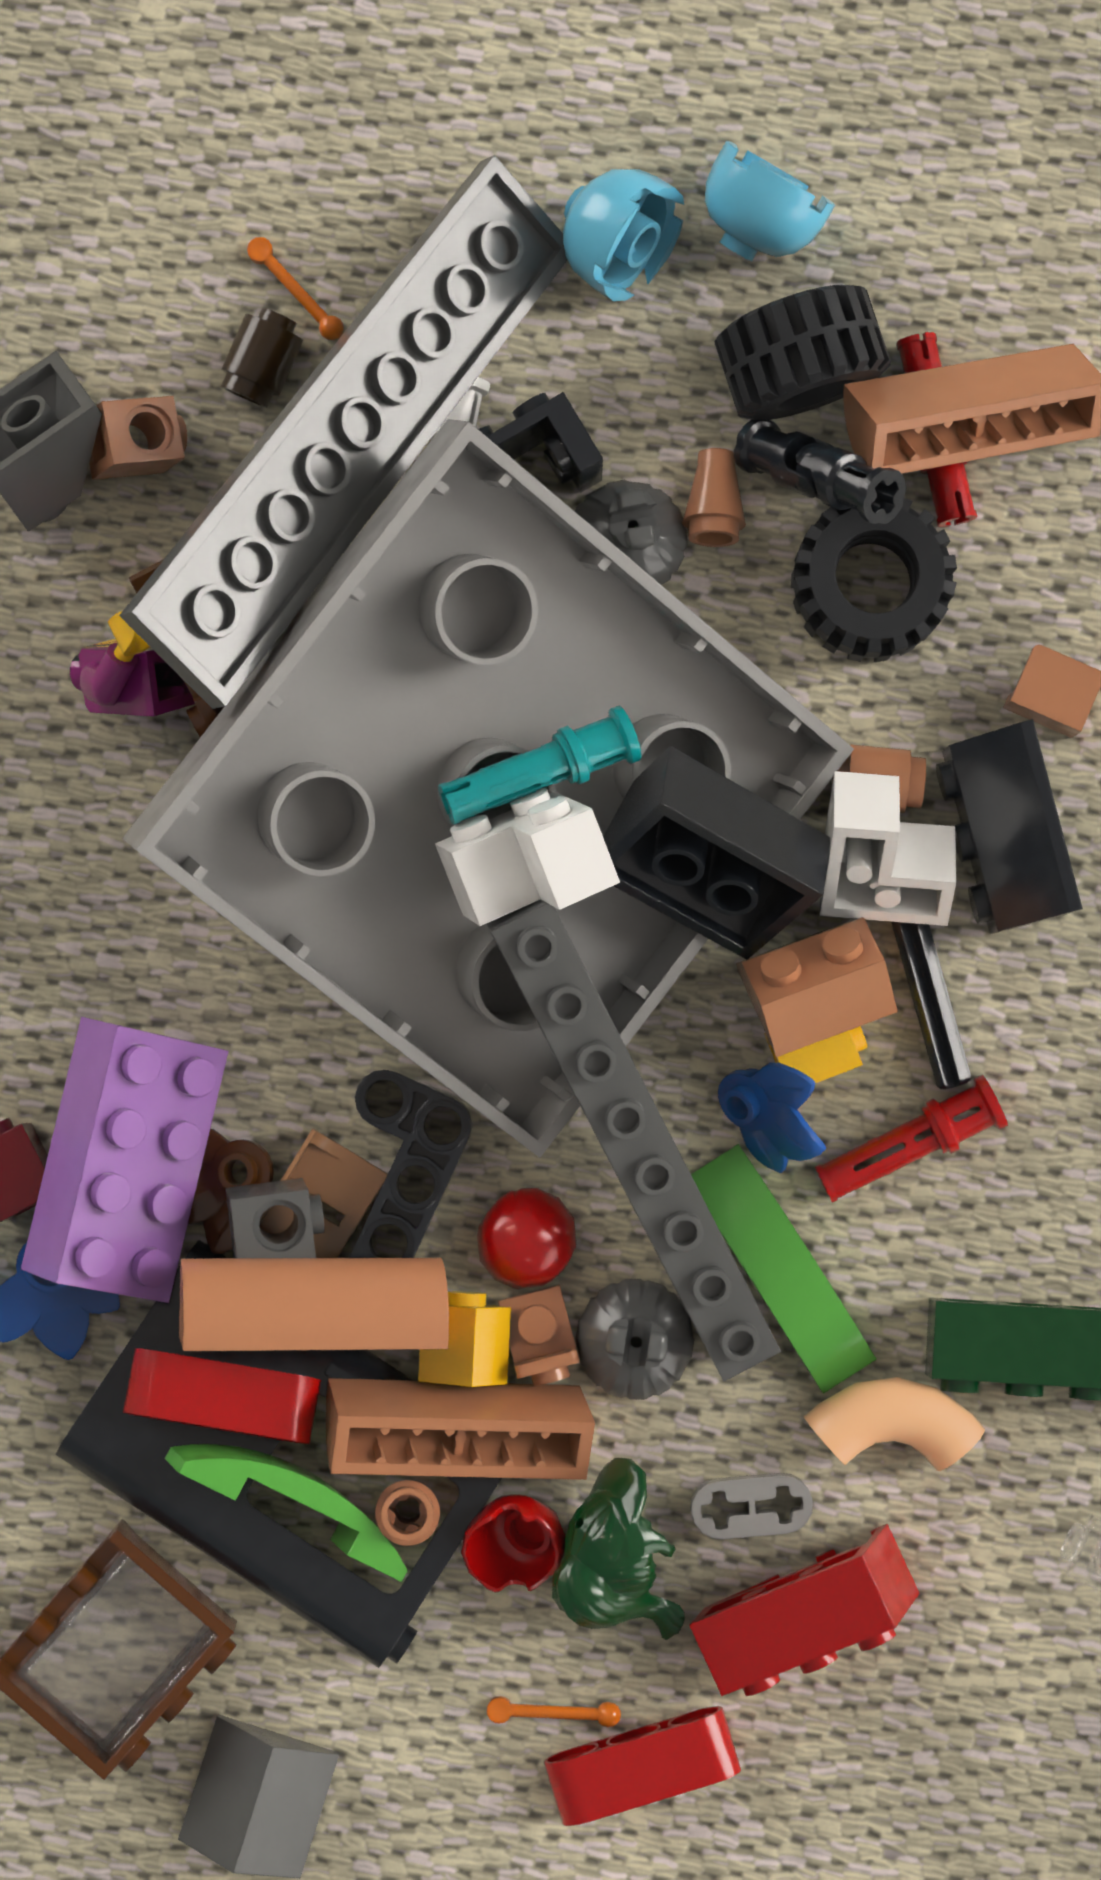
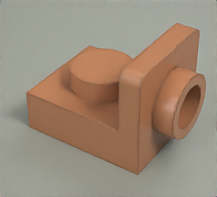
[498,1284,580,1386]

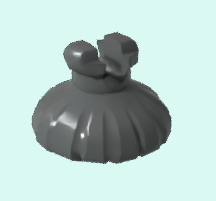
[575,480,688,585]
[576,1279,695,1400]

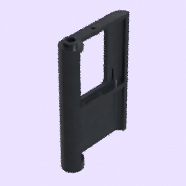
[56,1240,502,1668]

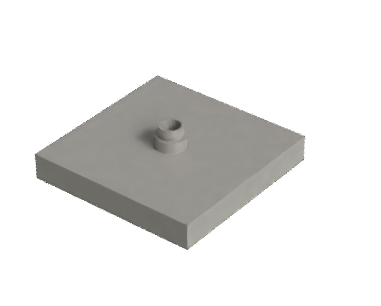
[123,419,854,1158]

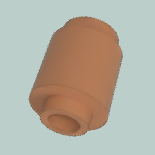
[832,744,926,813]

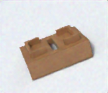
[259,1128,388,1258]

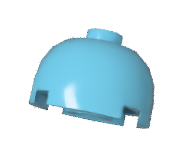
[705,141,836,261]
[563,169,684,302]

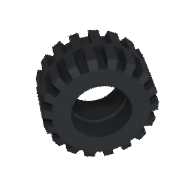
[714,284,891,420]
[791,498,957,662]

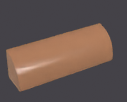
[843,343,1101,474]
[179,1258,449,1351]
[326,1378,595,1480]

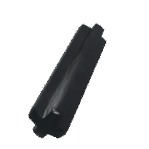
[891,922,971,1090]

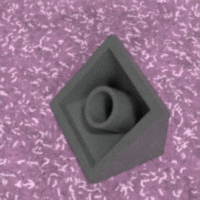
[178,1714,340,1879]

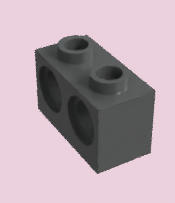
[225,1178,325,1258]

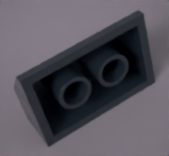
[936,719,1083,935]
[603,746,830,960]

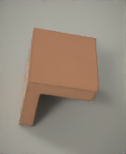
[1003,644,1101,738]

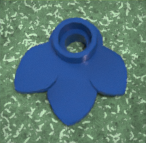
[718,1062,826,1173]
[0,1242,120,1360]

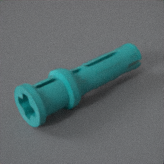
[438,705,642,825]

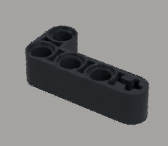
[349,1070,473,1258]

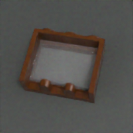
[0,1519,237,1780]

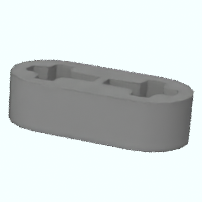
[690,1473,813,1539]

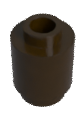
[221,308,304,408]

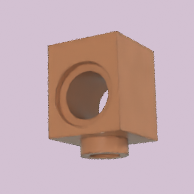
[89,396,187,480]

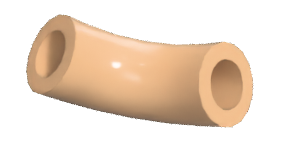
[804,1377,985,1471]

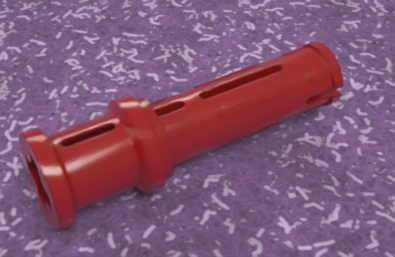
[814,1074,1008,1203]

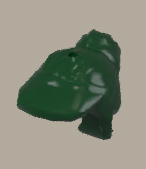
[552,1458,685,1640]

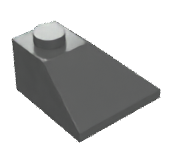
[0,351,102,532]

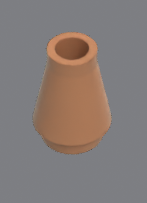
[682,448,746,547]
[375,1480,440,1546]

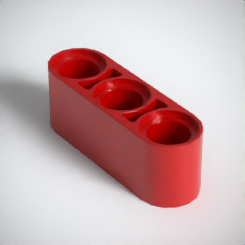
[123,1348,321,1445]
[544,1706,741,1826]

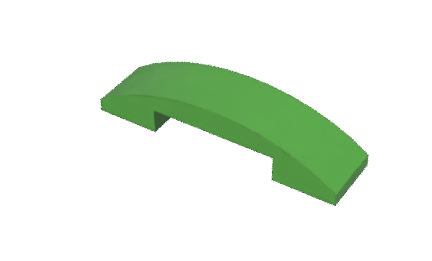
[691,1144,877,1394]
[164,1444,408,1582]

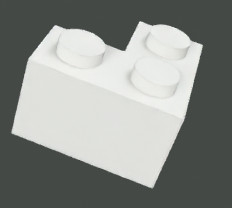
[820,771,957,926]
[435,788,620,926]

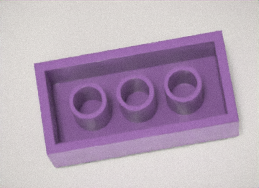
[21,1017,229,1303]

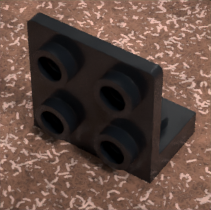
[478,392,603,493]

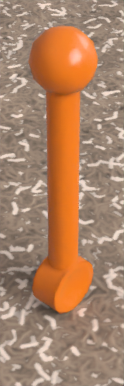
[247,237,344,340]
[487,1696,621,1728]

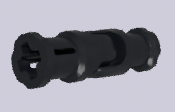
[734,420,907,525]

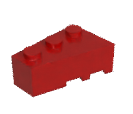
[689,1523,920,1696]

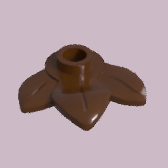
[188,1128,274,1255]

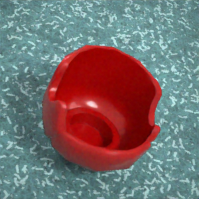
[477,1188,577,1290]
[461,1494,566,1593]

